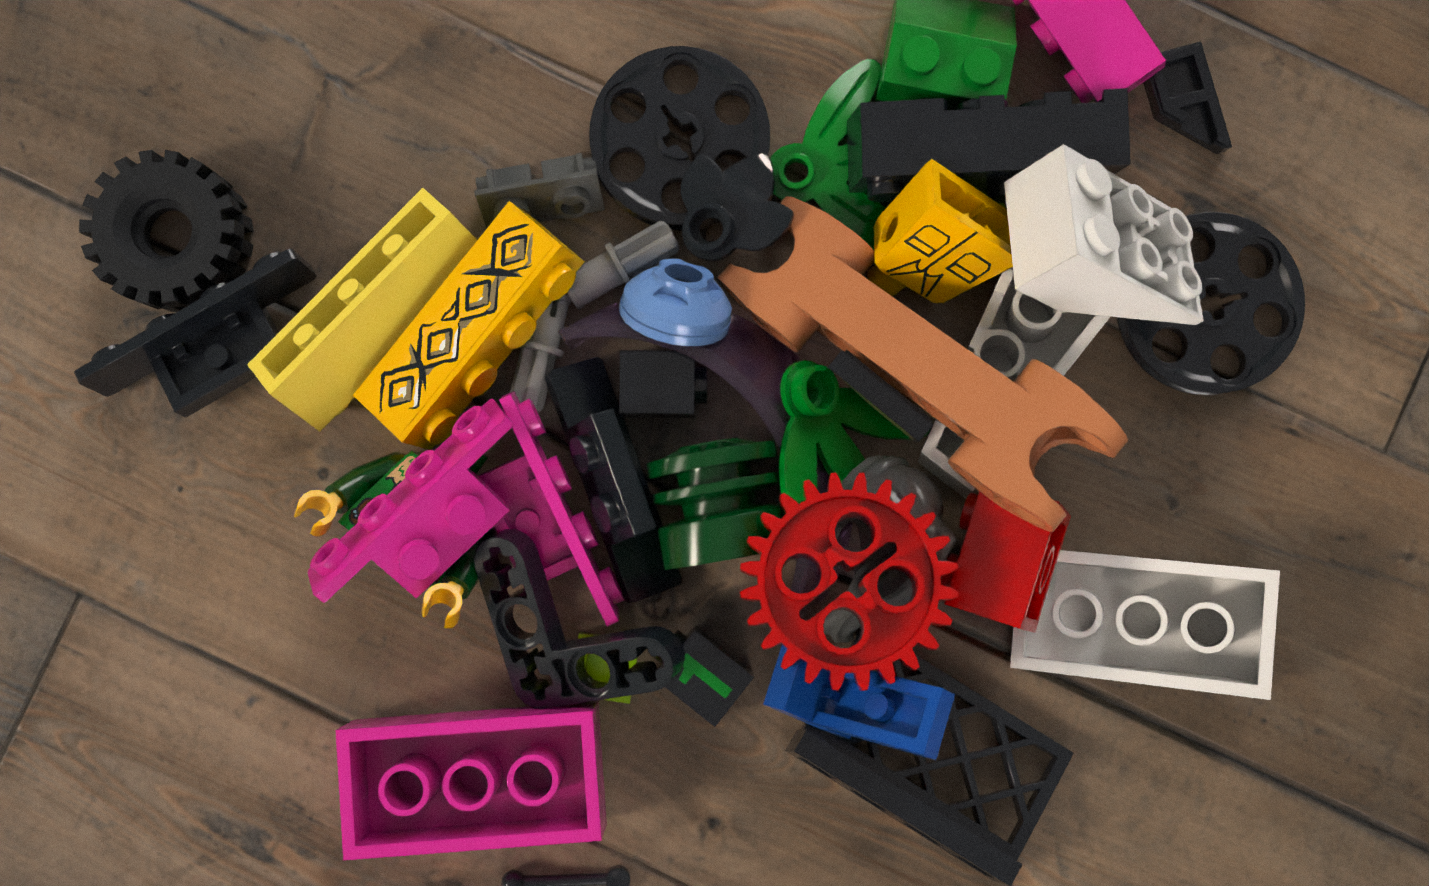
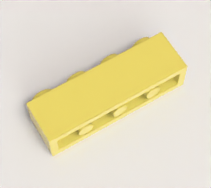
[247,188,477,432]

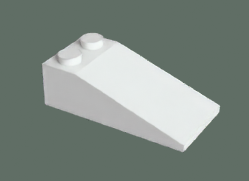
[1010,550,1280,700]

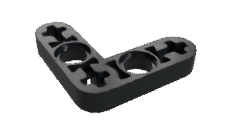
[474,529,685,709]

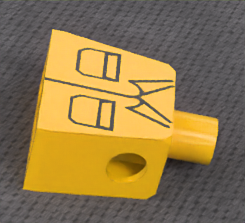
[867,159,1013,303]

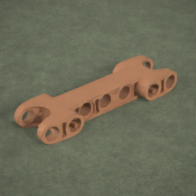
[717,196,1128,532]

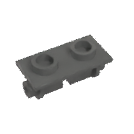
[474,152,605,228]

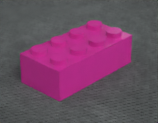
[335,701,607,860]

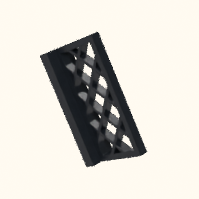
[785,628,1074,886]

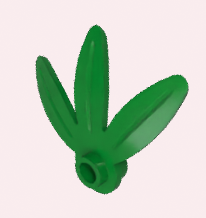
[770,59,886,250]
[779,360,931,504]

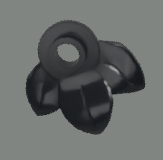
[680,153,794,262]

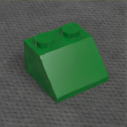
[875,0,1017,110]

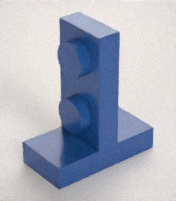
[763,644,955,760]

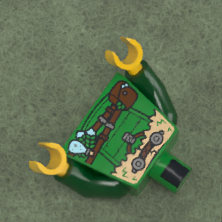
[294,451,492,629]

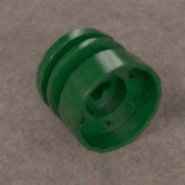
[646,438,785,570]

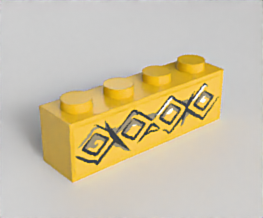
[353,201,585,450]

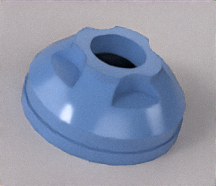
[619,259,732,346]

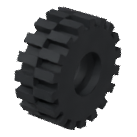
[79,150,254,312]

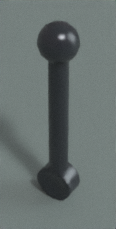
[501,865,630,886]

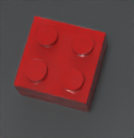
[941,491,1071,633]

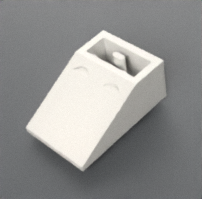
[1004,144,1203,325]

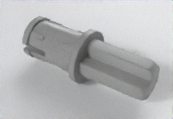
[567,221,679,310]
[510,295,572,412]

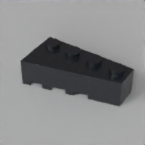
[847,88,1131,203]

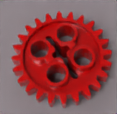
[740,472,959,691]

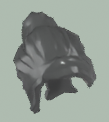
[823,455,957,643]

